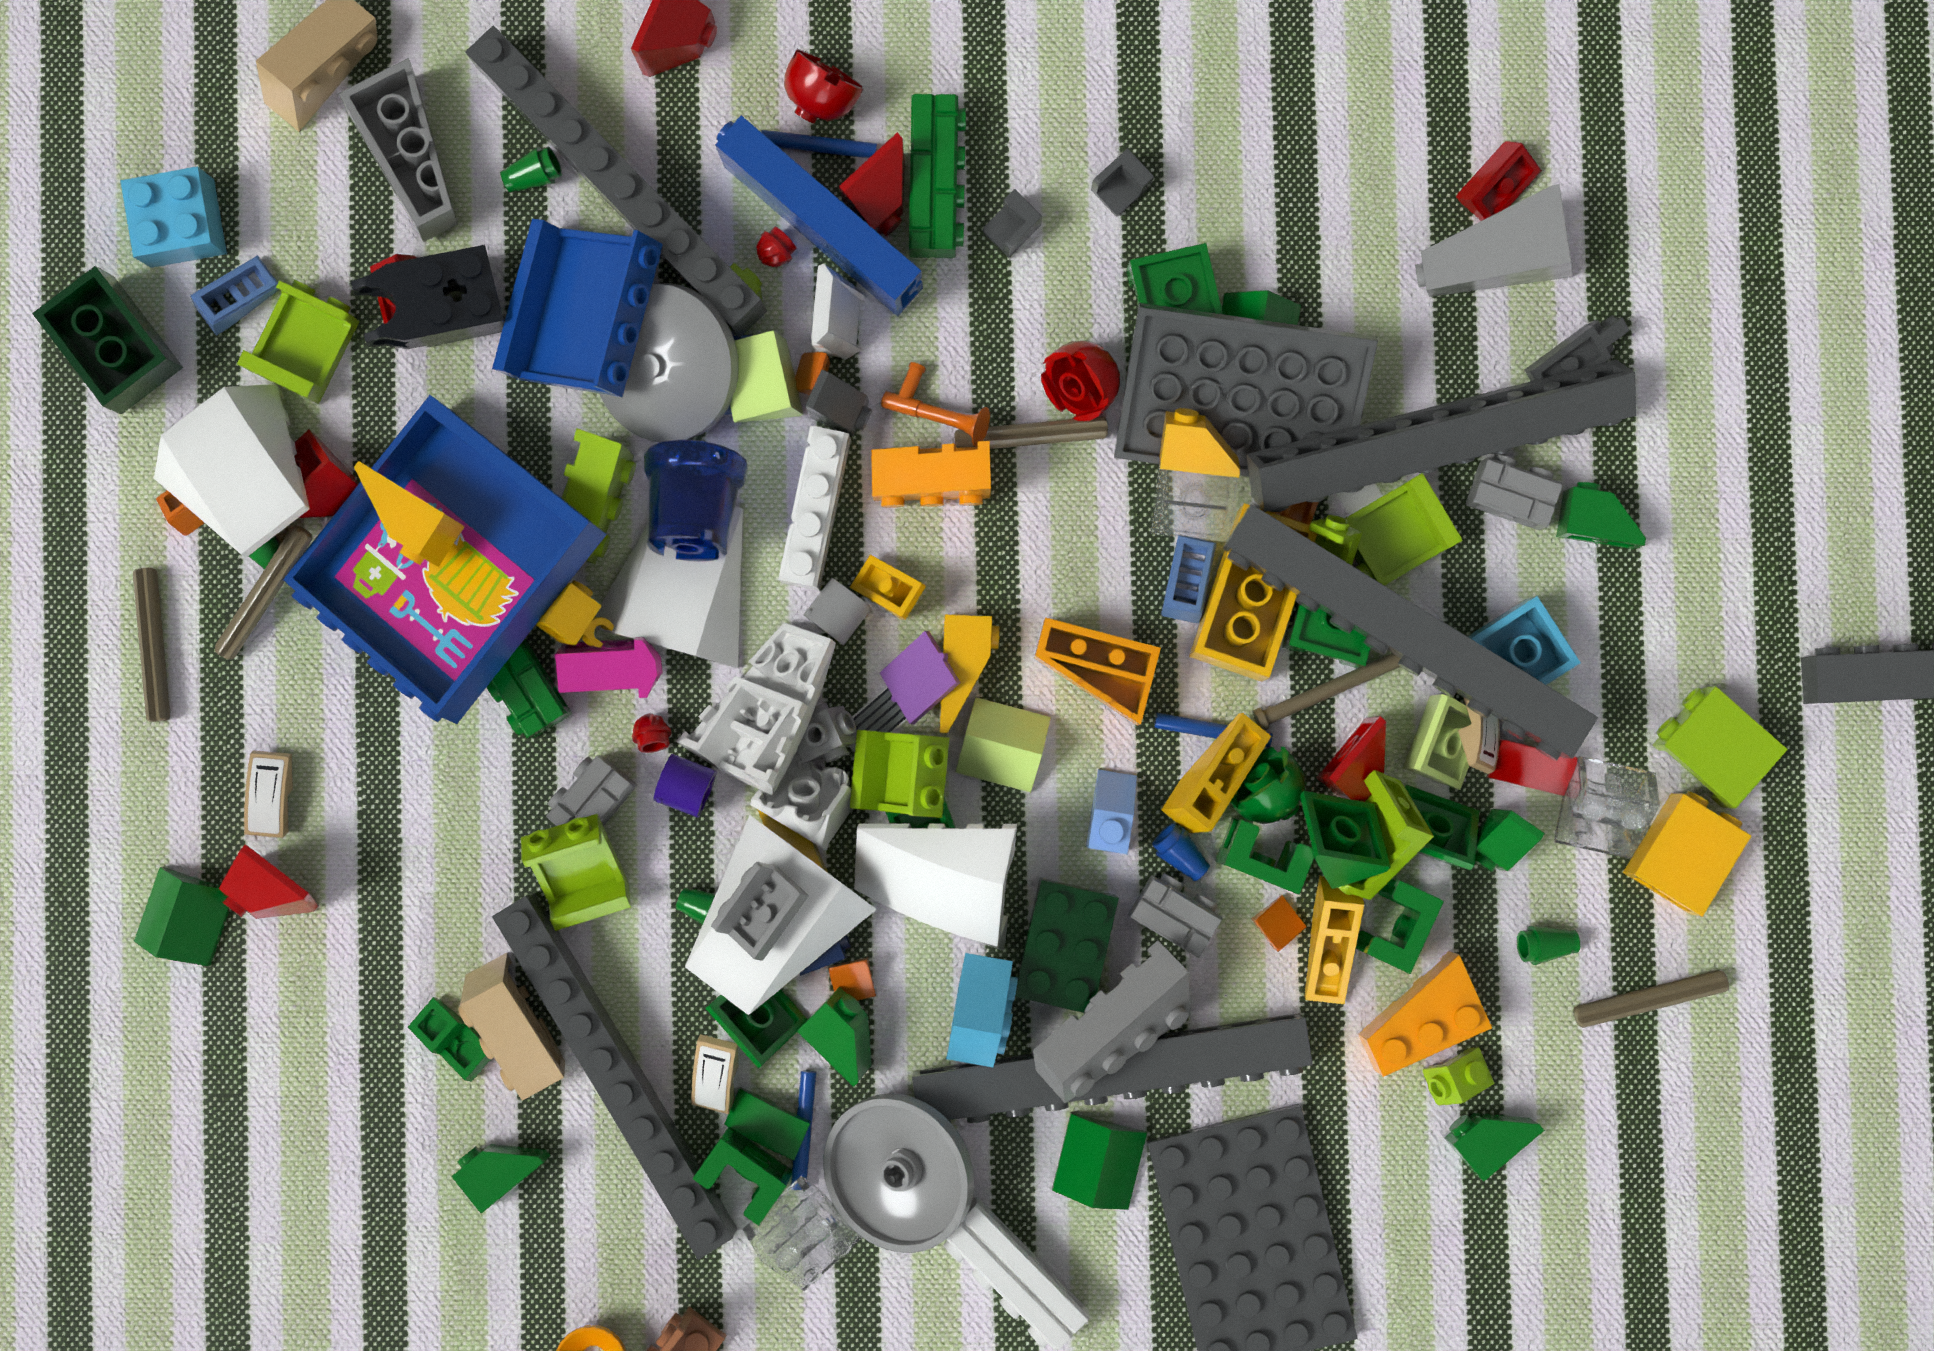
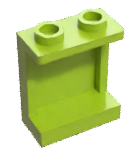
[237,280,360,404]
[1345,473,1463,586]
[1652,686,1788,809]
[850,730,950,818]
[1339,770,1434,900]
[521,813,631,931]

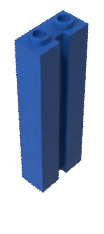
[715,115,923,317]

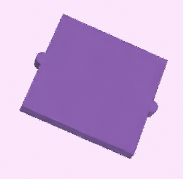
[880,631,961,724]

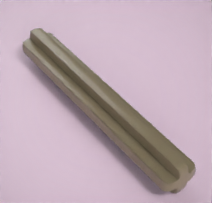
[954,416,1108,449]
[215,525,312,660]
[133,568,171,722]
[1573,970,1729,1028]

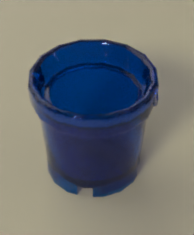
[644,440,748,562]

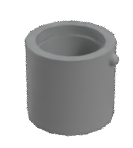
[804,578,872,646]

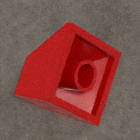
[631,0,717,77]
[839,132,905,236]
[294,429,359,518]
[1316,716,1386,802]
[219,844,318,919]

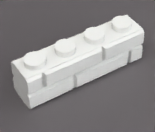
[778,426,851,591]
[944,1197,1090,1351]

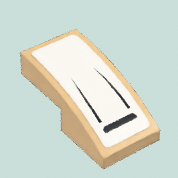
[1458,697,1500,774]
[244,750,293,838]
[691,1034,739,1114]

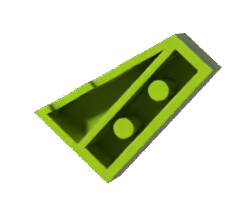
[561,428,636,564]

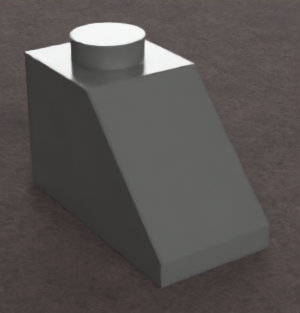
[805,370,872,437]

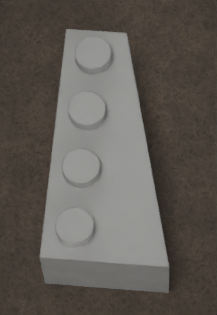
[338,58,458,242]
[1033,941,1190,1103]

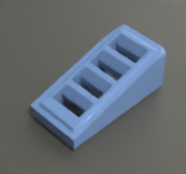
[190,255,279,336]
[1161,535,1217,623]

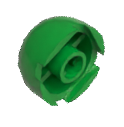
[1230,746,1306,824]

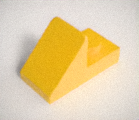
[850,555,926,620]

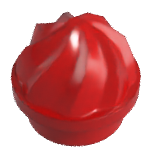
[756,226,797,268]
[632,713,672,753]

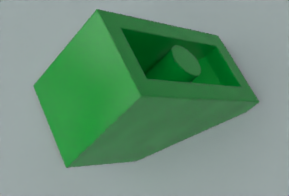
[1556,482,1646,550]
[1475,809,1545,872]
[797,987,872,1087]
[1444,1113,1545,1182]
[451,1144,551,1213]

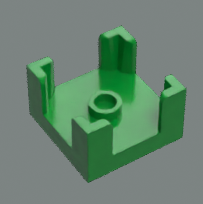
[1126,243,1223,314]
[1282,604,1370,668]
[1215,818,1314,895]
[1356,879,1444,974]
[693,1127,792,1226]

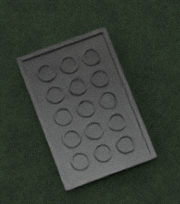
[1114,303,1378,477]
[1146,1104,1358,1351]

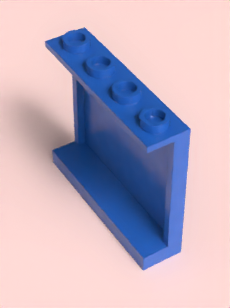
[492,219,663,397]

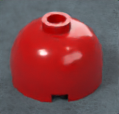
[784,48,864,124]
[1041,341,1120,421]

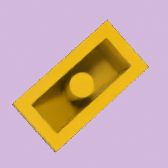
[1159,408,1240,478]

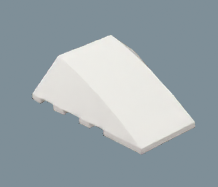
[154,384,310,558]
[595,488,744,668]
[676,622,836,795]
[685,815,877,1015]
[854,824,1017,951]

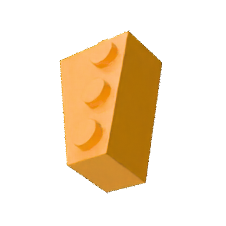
[871,441,991,508]
[1034,617,1161,726]
[1358,951,1492,1077]

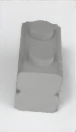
[1466,454,1562,530]
[546,755,638,826]
[1128,873,1223,958]

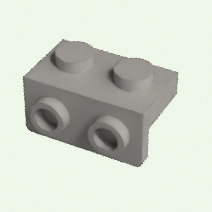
[711,862,809,961]

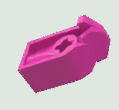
[555,637,663,698]

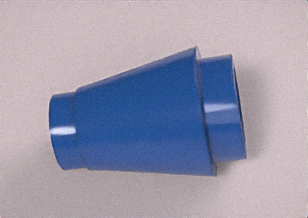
[1152,823,1210,881]

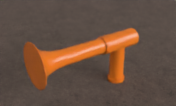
[881,362,990,447]

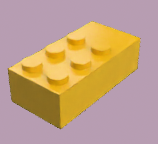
[1189,503,1317,682]

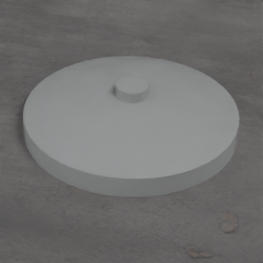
[599,283,738,443]
[823,1093,974,1253]

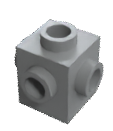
[797,703,856,763]

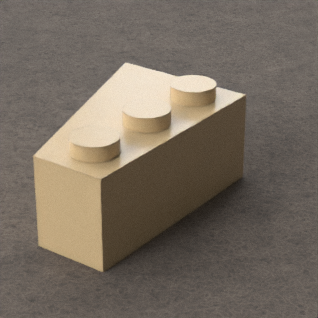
[256,0,378,132]
[458,953,565,1101]

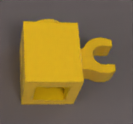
[536,580,614,648]

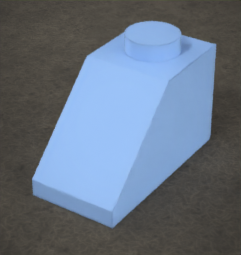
[1086,769,1137,855]

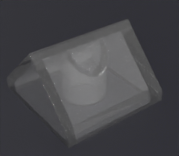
[1150,458,1238,542]

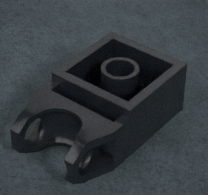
[351,245,504,349]

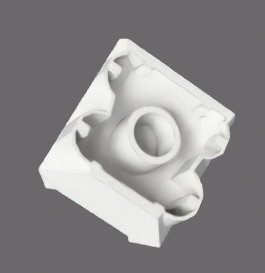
[811,264,867,360]
[750,755,853,850]

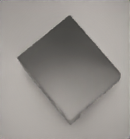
[1091,148,1154,216]
[983,189,1042,258]

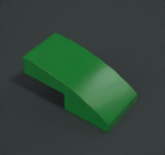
[408,997,490,1082]
[724,1087,811,1160]

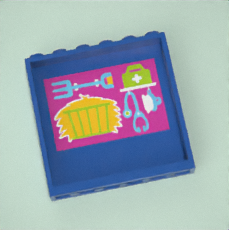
[283,395,607,724]

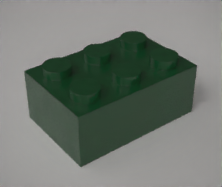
[32,266,184,414]
[1015,877,1119,1013]

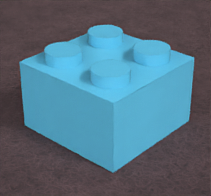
[120,166,227,268]
[1467,596,1581,685]
[946,953,1018,1067]

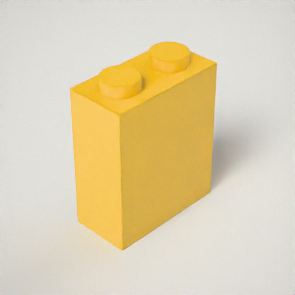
[1623,791,1751,917]

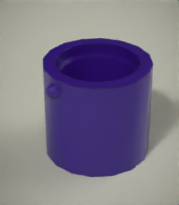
[653,754,717,818]

